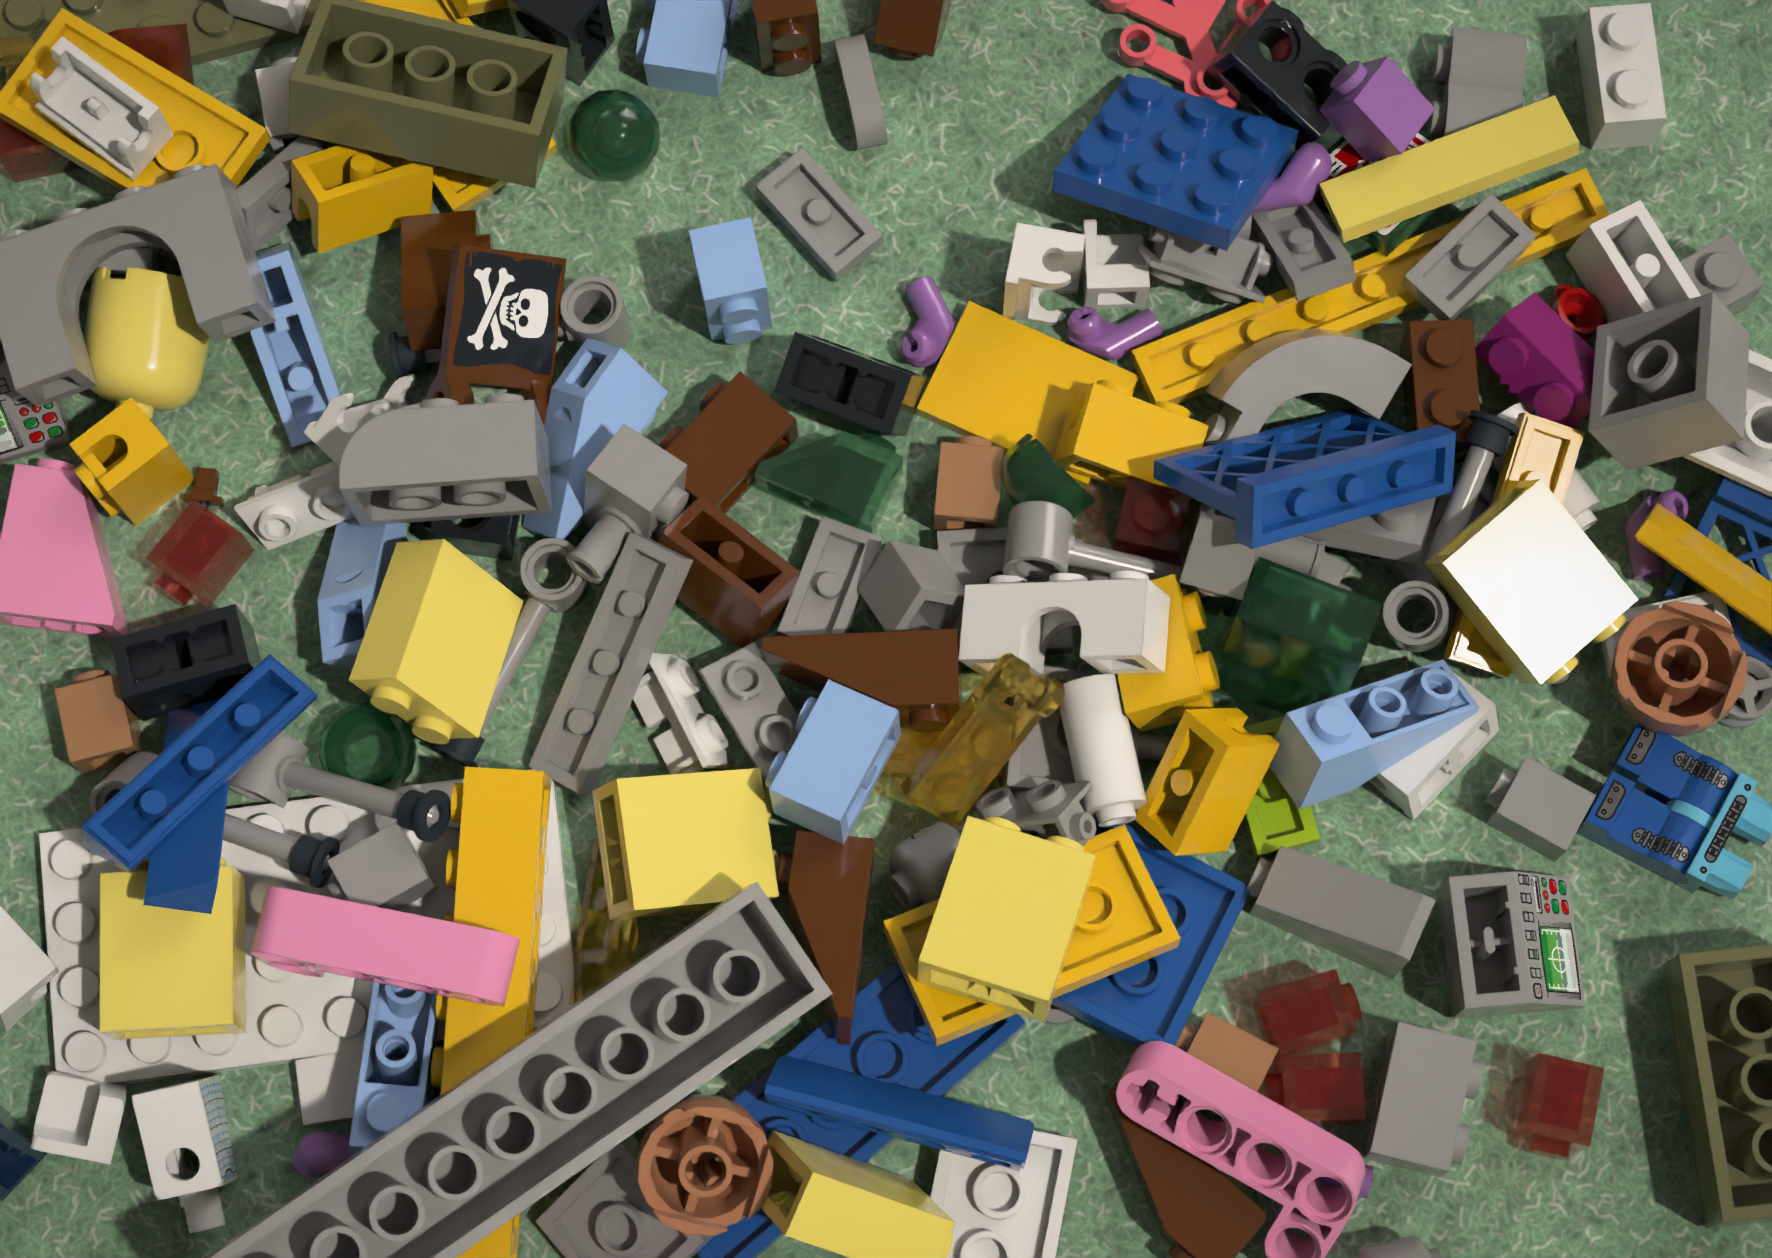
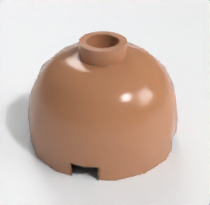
[1611,601,1748,737]
[636,1094,774,1236]

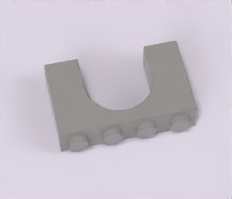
[0,164,276,407]

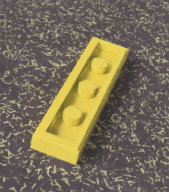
[1320,95,1580,243]

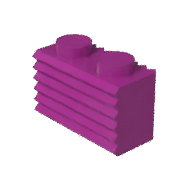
[1475,292,1595,429]

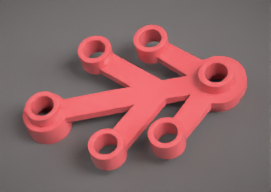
[1101,0,1271,109]

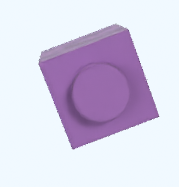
[1319,56,1435,162]

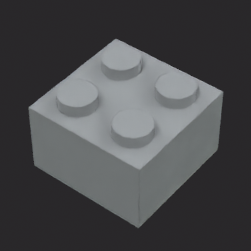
[1589,292,1750,471]

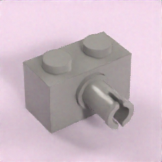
[567,424,689,584]
[1179,502,1326,600]

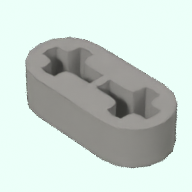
[833,34,888,150]

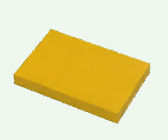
[916,301,1139,491]

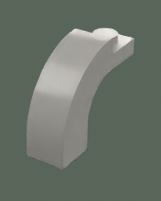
[1203,329,1412,447]

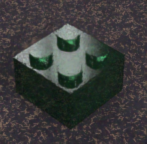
[1217,557,1382,715]

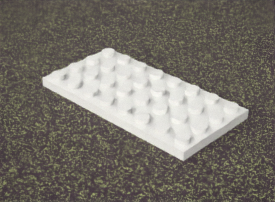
[39,769,579,1085]

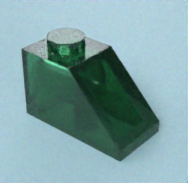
[755,431,903,534]

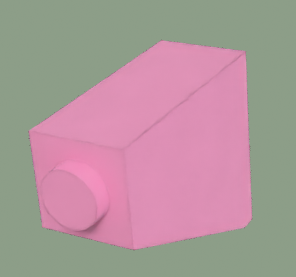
[0,459,128,639]

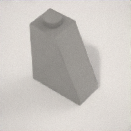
[1246,845,1436,979]

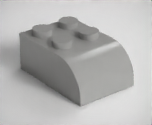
[339,393,552,526]

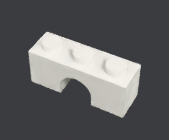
[958,571,1171,677]

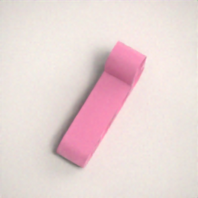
[251,887,520,1007]
[1116,1041,1366,1258]

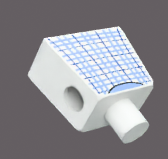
[132,1075,237,1234]

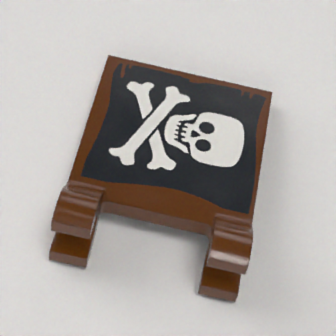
[425,244,567,425]

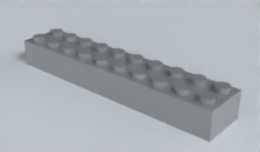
[204,882,833,1258]

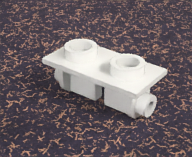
[234,461,355,550]
[633,653,733,775]

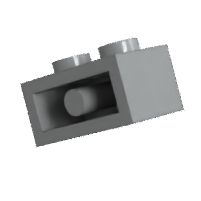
[1362,1022,1483,1177]

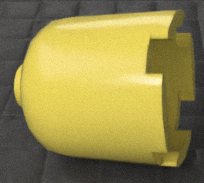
[84,267,211,421]

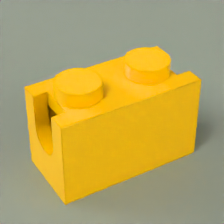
[291,144,433,254]
[1052,380,1209,505]
[69,397,196,526]
[1117,574,1220,732]
[1135,708,1280,856]

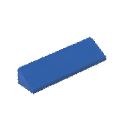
[81,654,317,873]
[143,698,229,914]
[764,1056,1034,1171]

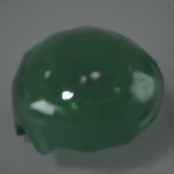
[565,89,660,182]
[1002,433,1095,520]
[318,702,417,791]

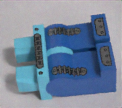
[1576,723,1772,899]

